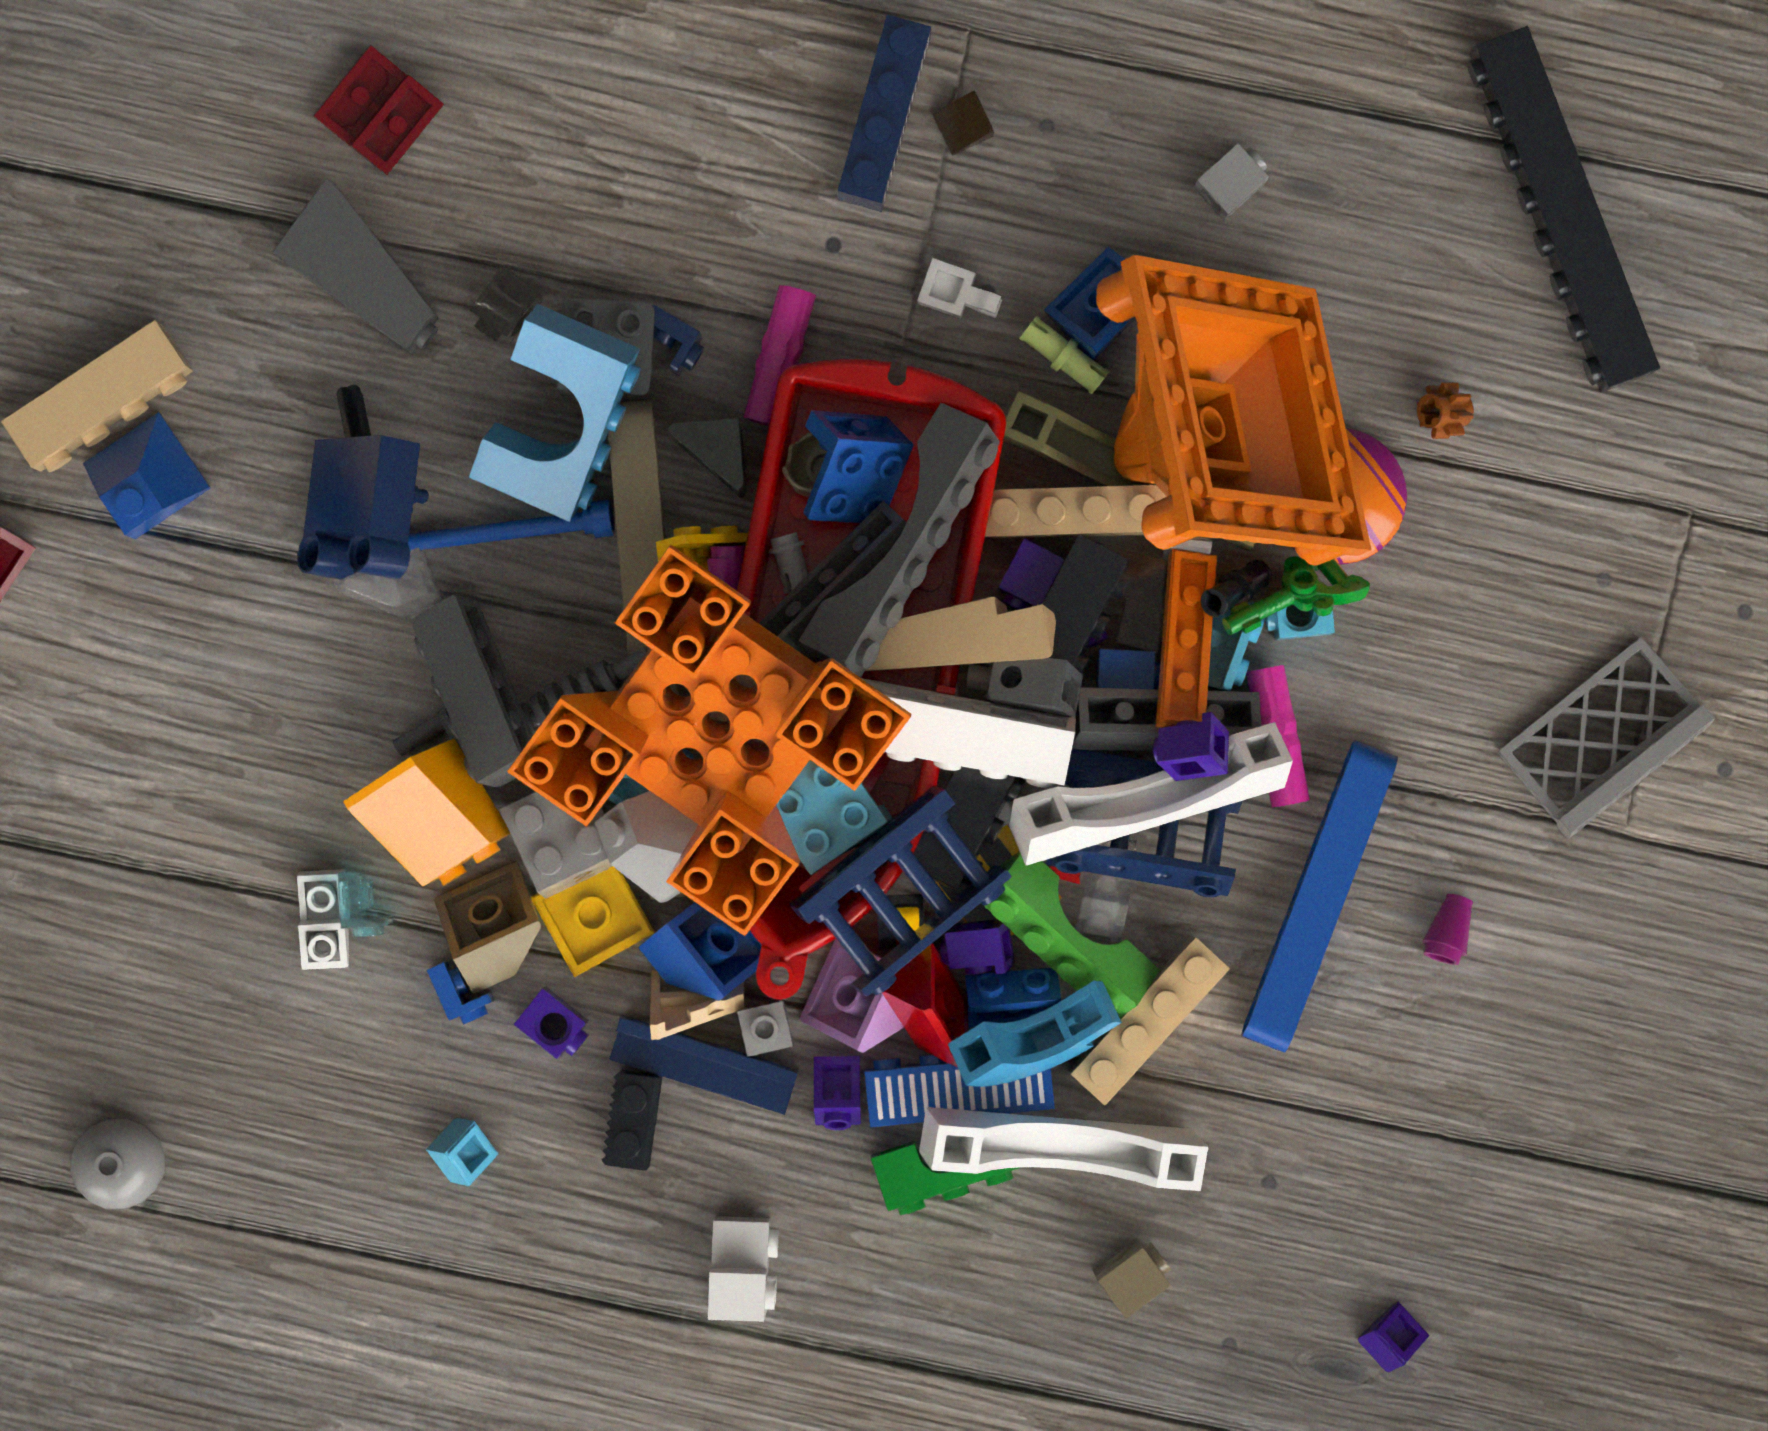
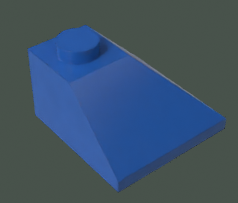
[83,412,211,539]
[638,902,762,1001]

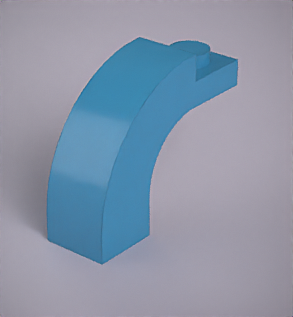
[948,981,1122,1087]

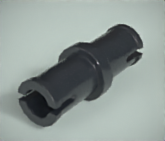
[1201,559,1272,617]

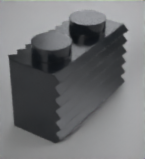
[601,1069,663,1171]

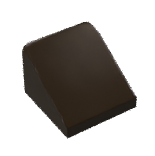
[933,90,994,156]

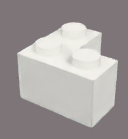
[708,1216,779,1322]

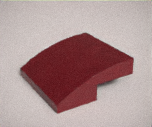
[313,45,444,175]

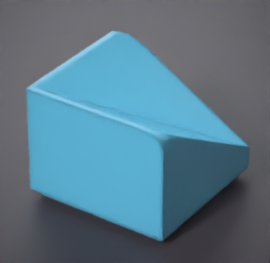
[426,1118,498,1186]

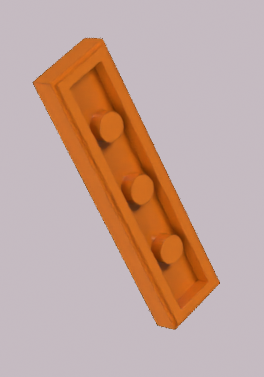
[1156,549,1217,728]

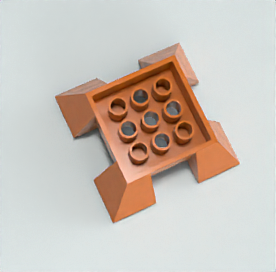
[507,544,912,936]

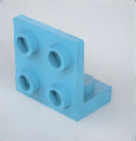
[776,761,893,875]

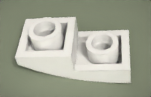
[297,869,349,970]

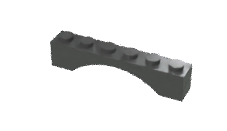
[798,403,1000,678]

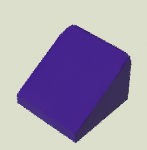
[1358,1301,1430,1372]

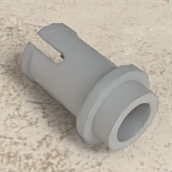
[768,532,808,594]

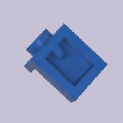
[427,961,495,1025]

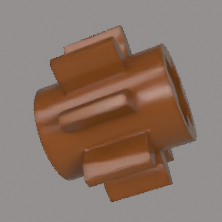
[1417,382,1474,439]

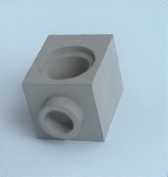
[1194,143,1269,221]
[737,999,794,1057]

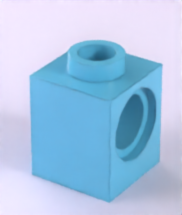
[1265,592,1335,640]

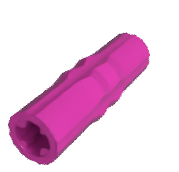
[743,285,816,426]
[1246,665,1310,808]

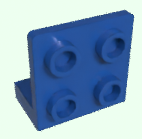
[803,410,914,523]

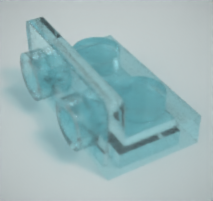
[338,871,395,937]

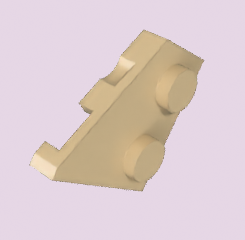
[650,970,745,1040]

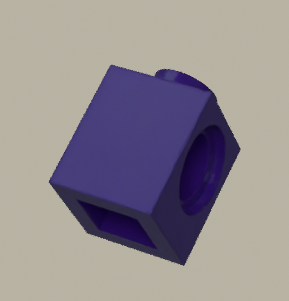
[997,538,1065,610]
[513,986,589,1059]

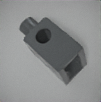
[967,658,1083,718]

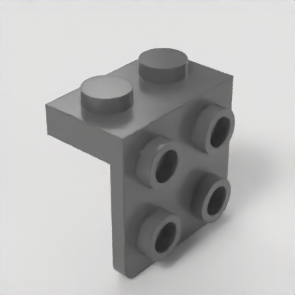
[550,297,655,396]

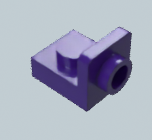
[814,1056,861,1130]

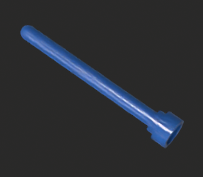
[408,500,615,552]

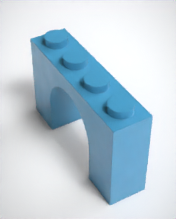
[469,304,641,522]

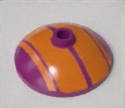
[1292,428,1407,565]

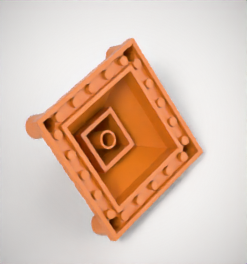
[1096,255,1372,566]

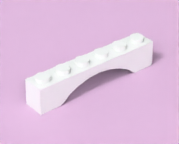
[1009,722,1293,865]
[919,1107,1208,1191]

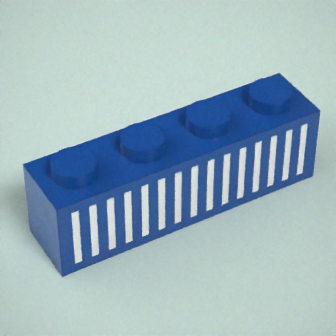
[865,1054,1055,1128]

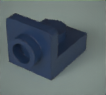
[652,304,704,376]

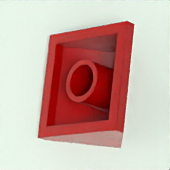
[882,943,968,1068]

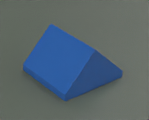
[1044,247,1136,360]

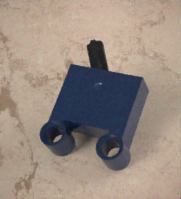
[297,384,429,581]

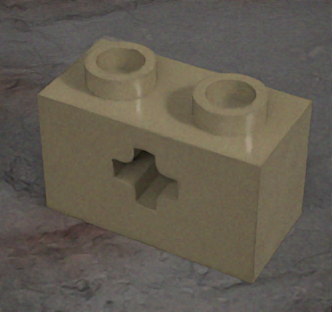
[1093,1238,1171,1319]

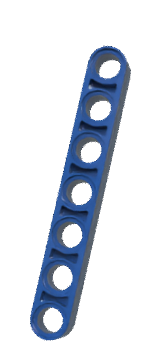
[1241,740,1398,1053]

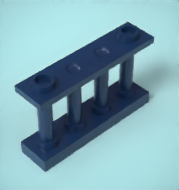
[1045,750,1243,897]
[789,785,1012,997]

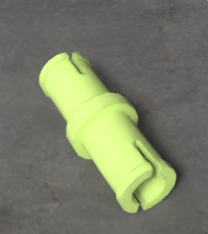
[1019,316,1109,394]

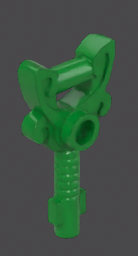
[1222,556,1370,635]

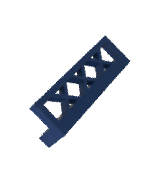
[609,1015,799,1115]

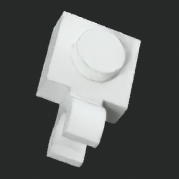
[917,258,1002,319]

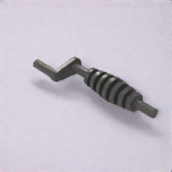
[393,646,649,756]

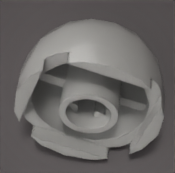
[70,1118,165,1209]

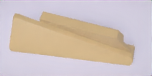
[865,597,1056,671]

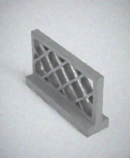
[1498,637,1715,839]

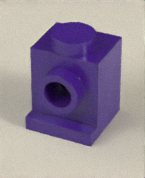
[1153,712,1229,781]
[940,919,1015,975]

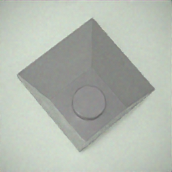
[594,791,698,903]

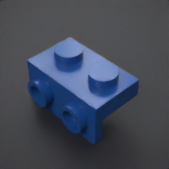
[965,968,1061,1028]

